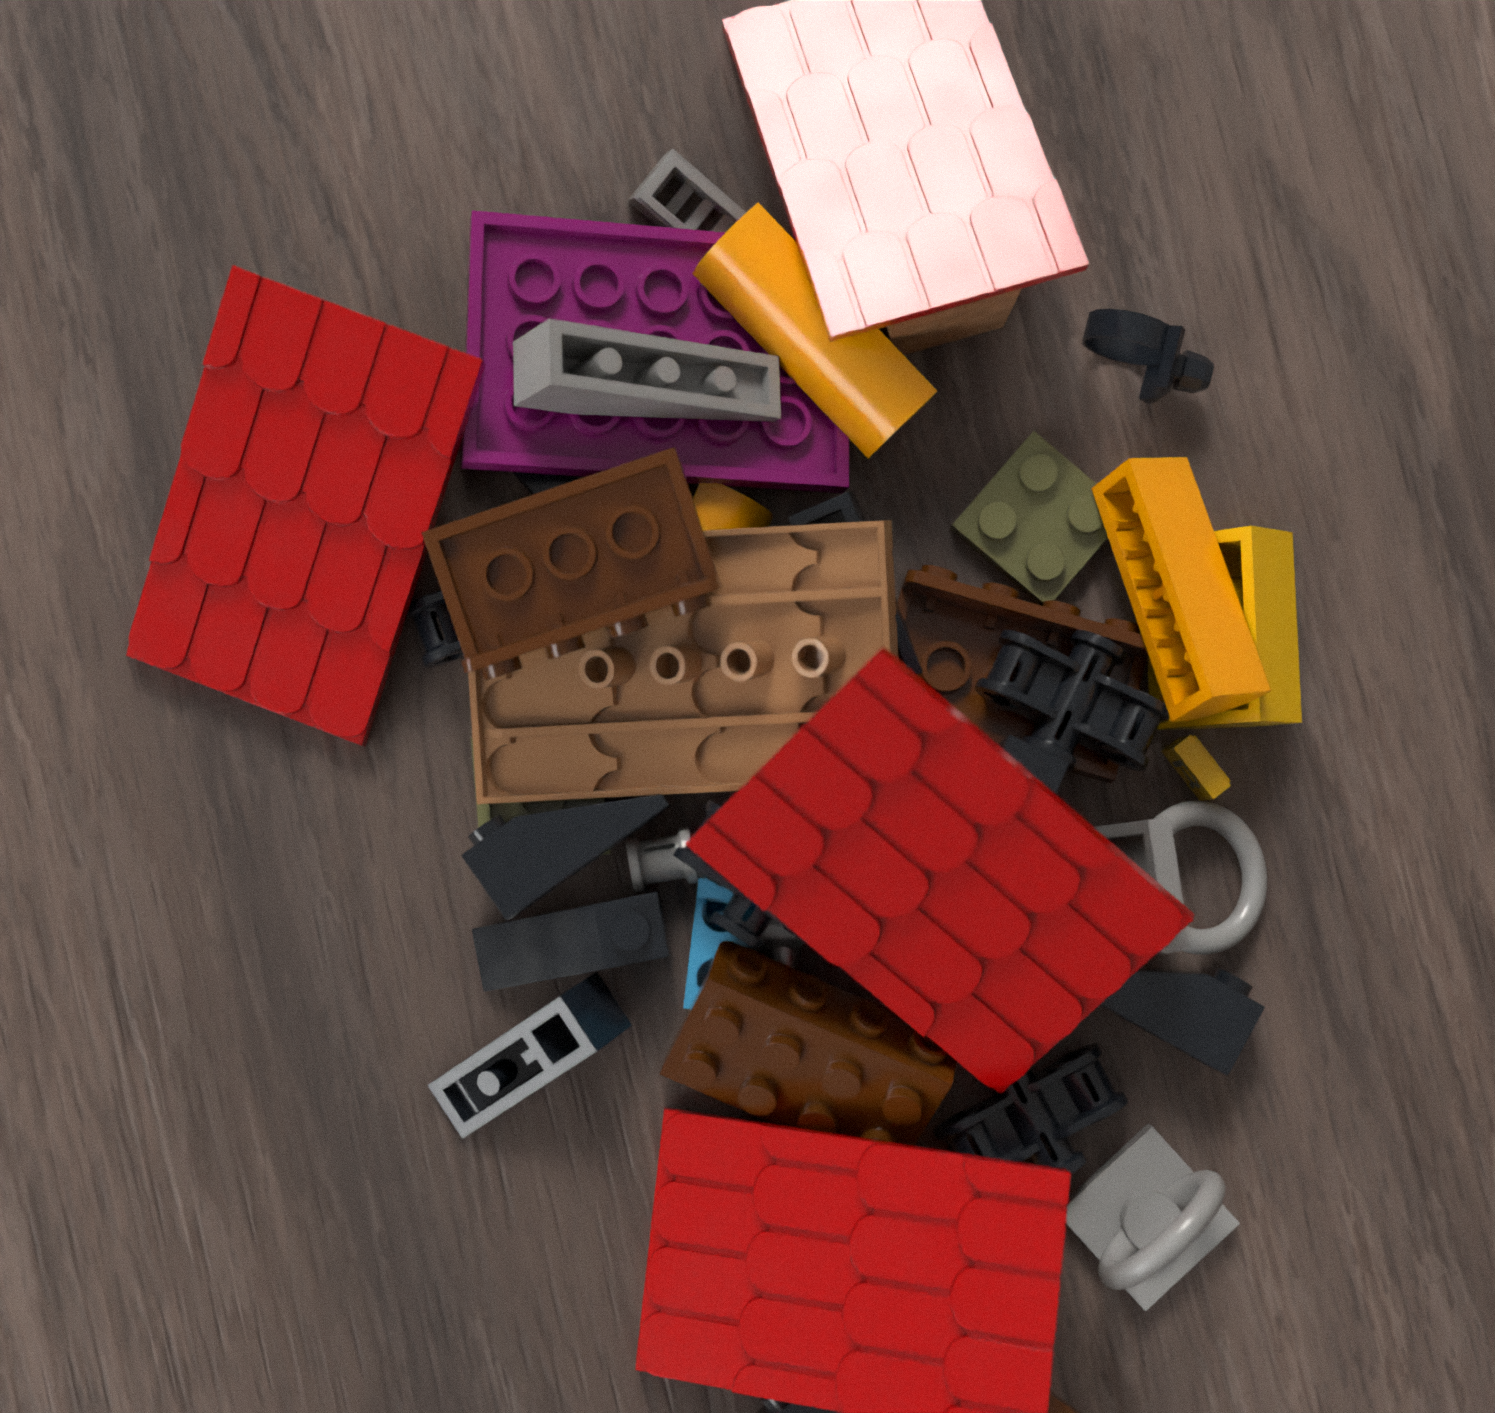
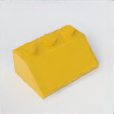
[1147,526,1302,730]

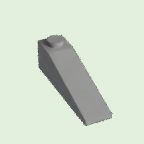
[513,319,781,422]

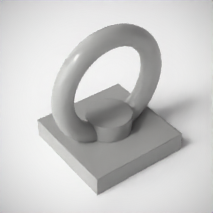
[1094,801,1267,955]
[1066,1124,1240,1312]

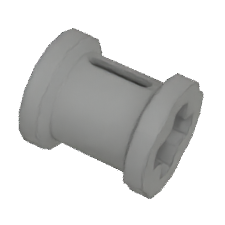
[626,826,698,893]

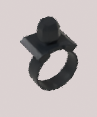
[1082,308,1214,403]

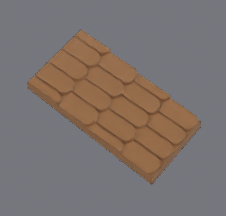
[468,520,899,804]

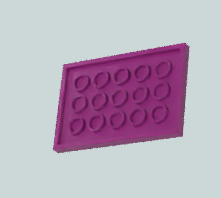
[461,210,849,493]

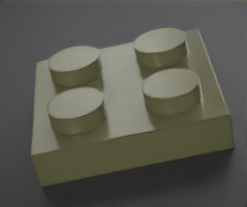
[950,431,1108,606]

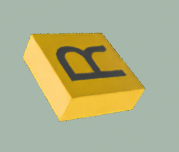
[1161,734,1231,801]

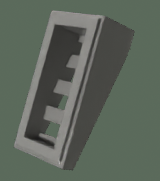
[628,149,746,232]

